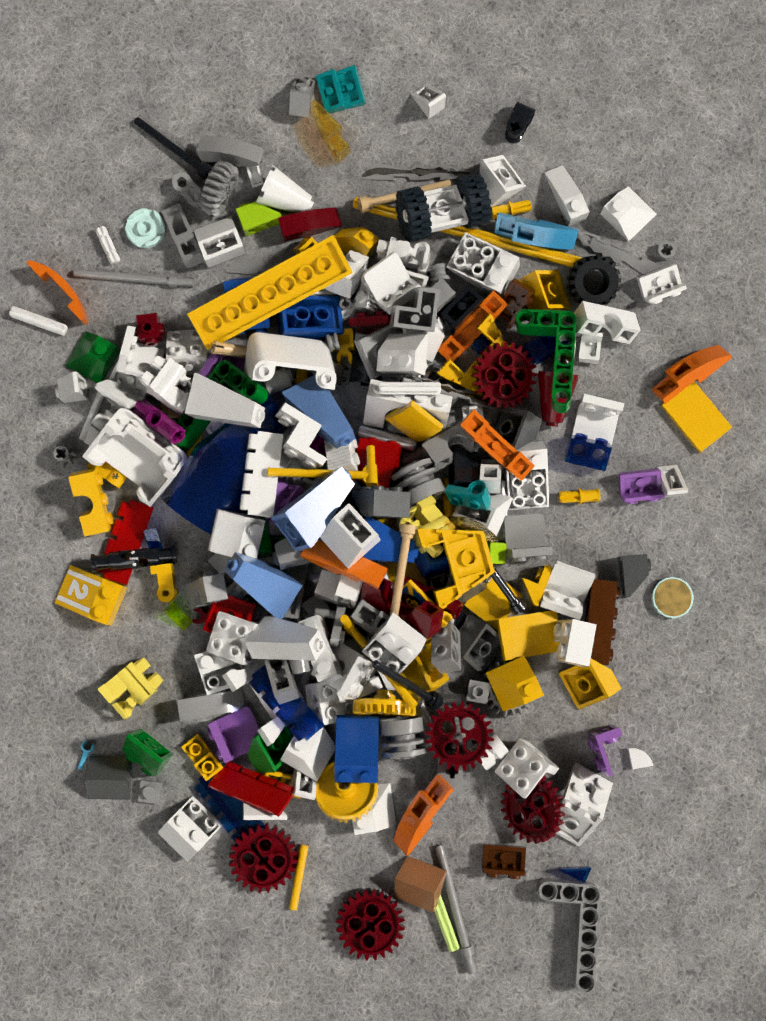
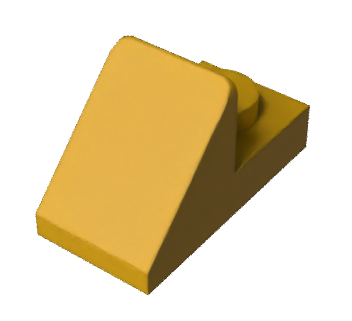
[520,565,553,607]

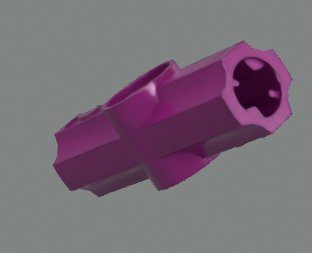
[134,399,186,444]

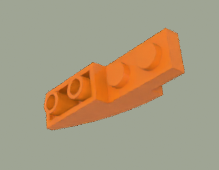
[651,345,732,404]
[393,774,454,856]

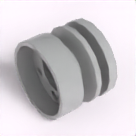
[391,458,446,508]
[379,716,426,760]

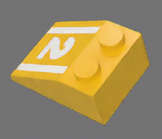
[54,565,128,626]

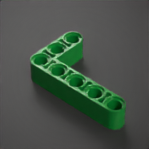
[516,309,577,413]
[174,360,268,451]

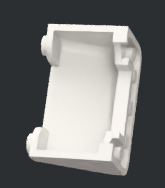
[244,332,336,390]
[82,408,187,507]

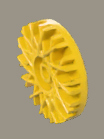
[353,690,416,717]
[316,761,379,823]

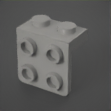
[503,513,553,562]

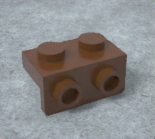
[499,278,535,329]
[481,843,526,879]

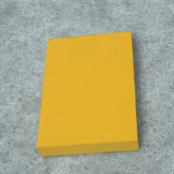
[661,381,732,453]
[496,610,560,661]

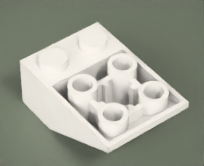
[446,232,520,298]
[504,441,549,511]

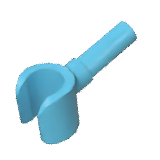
[77,740,95,770]

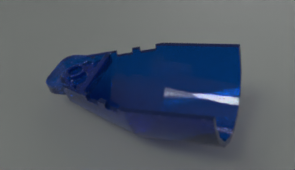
[161,394,284,535]

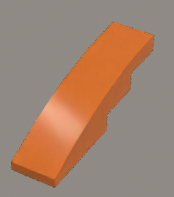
[300,540,388,589]

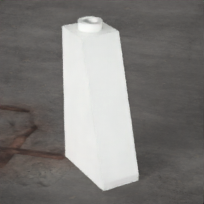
[185,373,265,428]
[245,616,326,661]

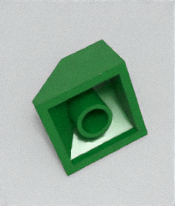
[65,331,121,383]
[248,719,293,773]

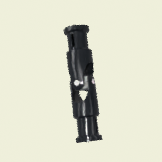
[91,545,177,572]

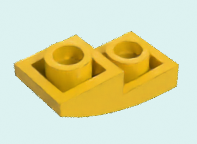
[181,733,223,781]

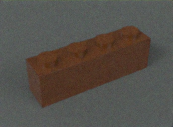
[585,579,620,665]

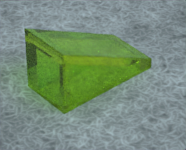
[164,601,193,631]

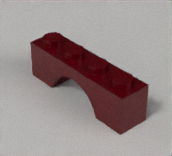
[360,578,444,639]

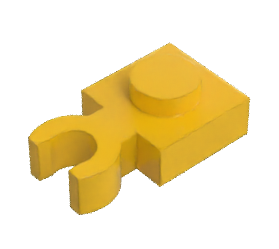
[334,328,354,365]

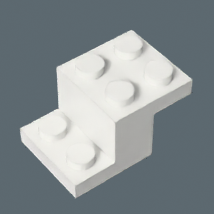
[275,403,327,469]

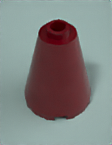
[538,371,579,427]

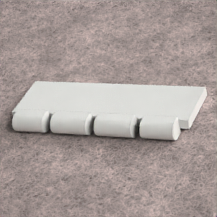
[240,431,283,518]

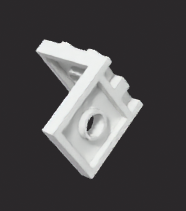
[311,638,374,700]
[556,763,613,847]

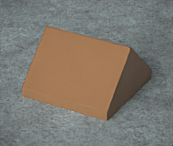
[395,856,447,913]

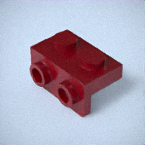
[349,310,391,334]

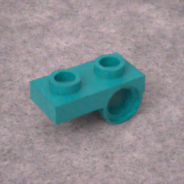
[445,480,491,511]

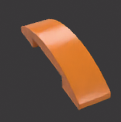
[26,260,88,325]
[438,290,508,362]
[460,409,535,481]

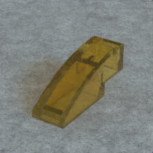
[311,99,351,164]

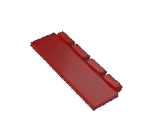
[97,500,154,585]
[208,761,294,817]

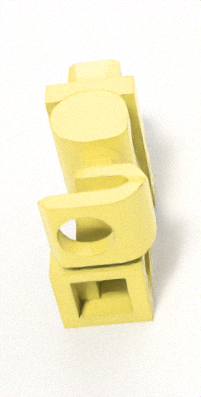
[397,495,456,558]
[98,657,164,720]

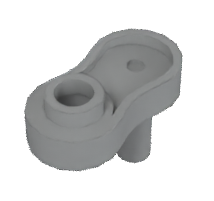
[172,172,203,208]
[315,605,346,647]

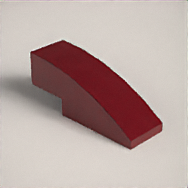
[278,207,342,242]

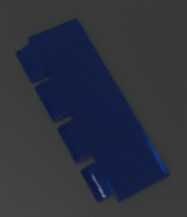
[249,665,325,741]
[194,774,265,845]

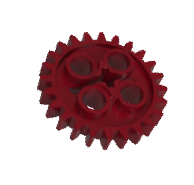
[471,341,537,409]
[425,701,494,771]
[500,775,566,844]
[229,822,298,893]
[336,888,405,961]

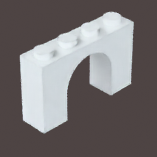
[363,379,453,438]

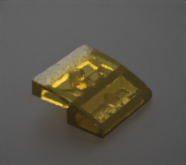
[446,516,498,543]

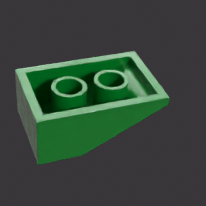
[122,729,174,777]

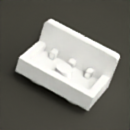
[637,263,687,304]

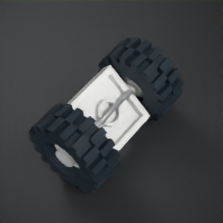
[395,173,492,242]

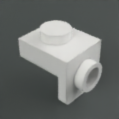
[578,333,603,364]

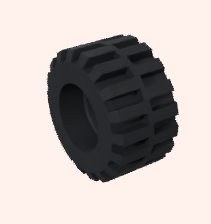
[566,255,621,305]

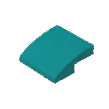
[316,65,366,114]

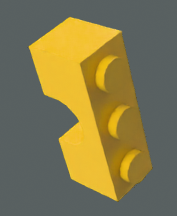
[68,468,114,537]

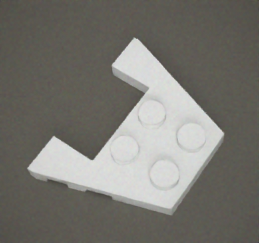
[222,665,304,747]

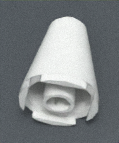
[256,165,314,213]

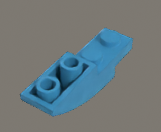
[494,212,579,250]

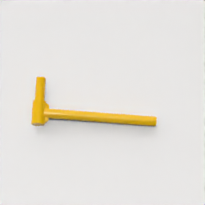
[268,445,378,487]
[340,615,418,709]

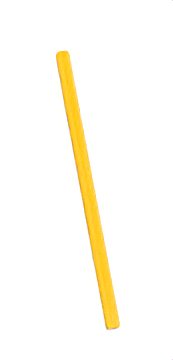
[353,197,582,267]

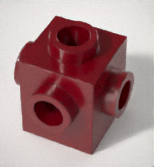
[134,313,165,346]

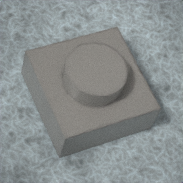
[138,780,163,804]

